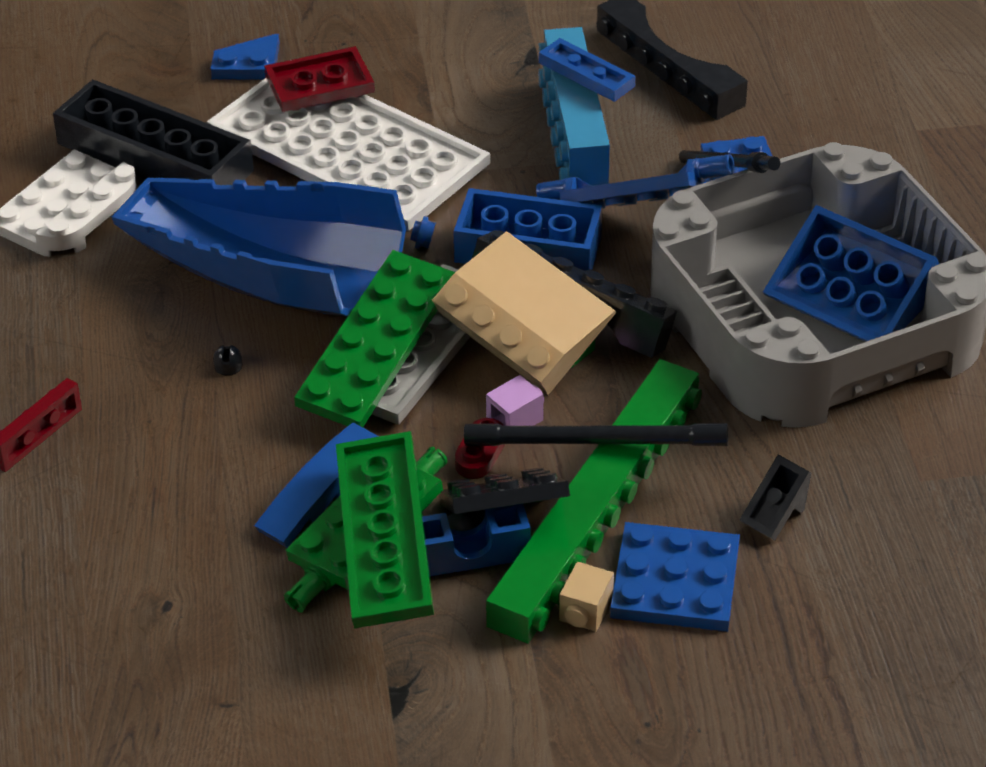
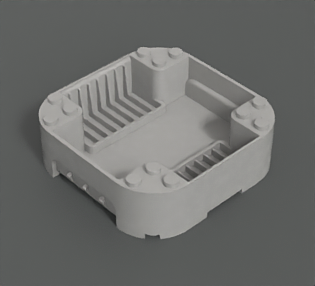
[650,142,986,427]

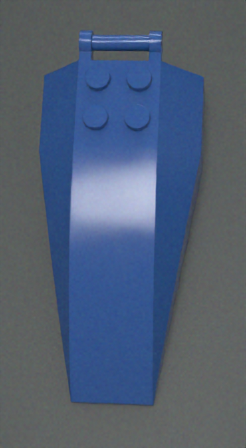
[112,178,406,317]

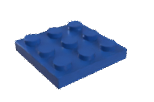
[610,522,740,632]

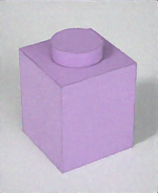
[486,375,544,426]

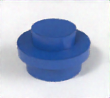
[410,216,436,250]

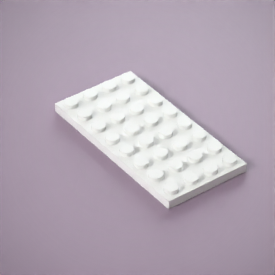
[206,78,490,231]

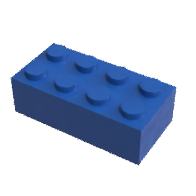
[453,188,602,271]

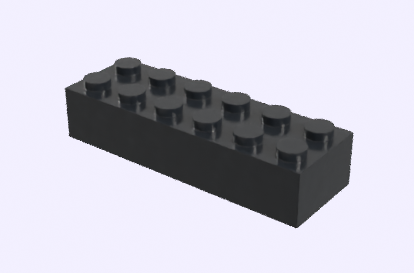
[52,79,254,185]

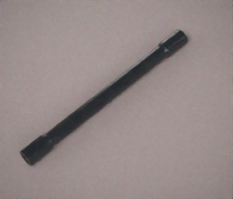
[464,423,728,446]

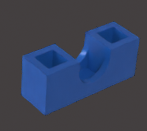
[422,504,531,576]

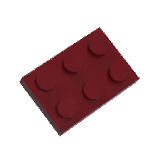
[264,46,375,112]

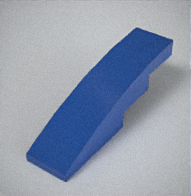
[254,422,379,548]

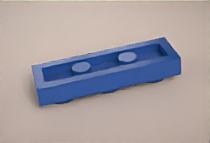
[539,38,636,102]

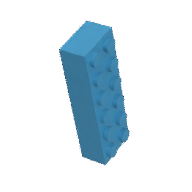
[538,27,610,186]

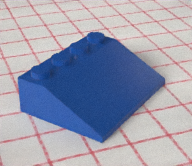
[763,205,939,342]

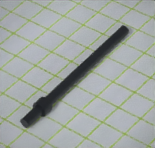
[679,150,781,173]

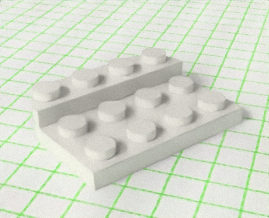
[0,149,137,257]

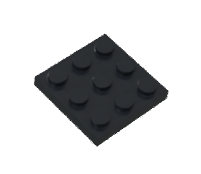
[439,468,570,514]

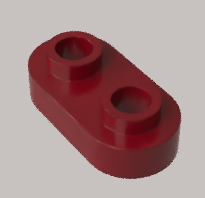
[455,418,505,479]

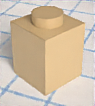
[559,561,614,632]

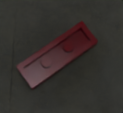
[0,378,82,472]

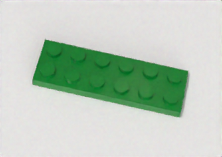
[294,250,455,427]
[336,431,434,629]

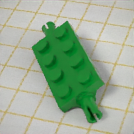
[284,446,448,612]

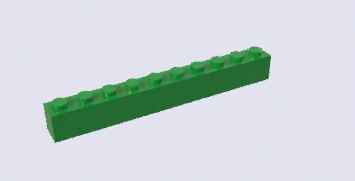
[486,359,702,644]

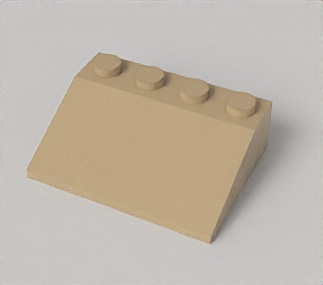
[432,231,616,395]

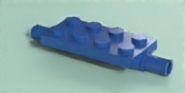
[536,154,735,209]

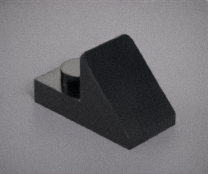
[740,454,812,541]

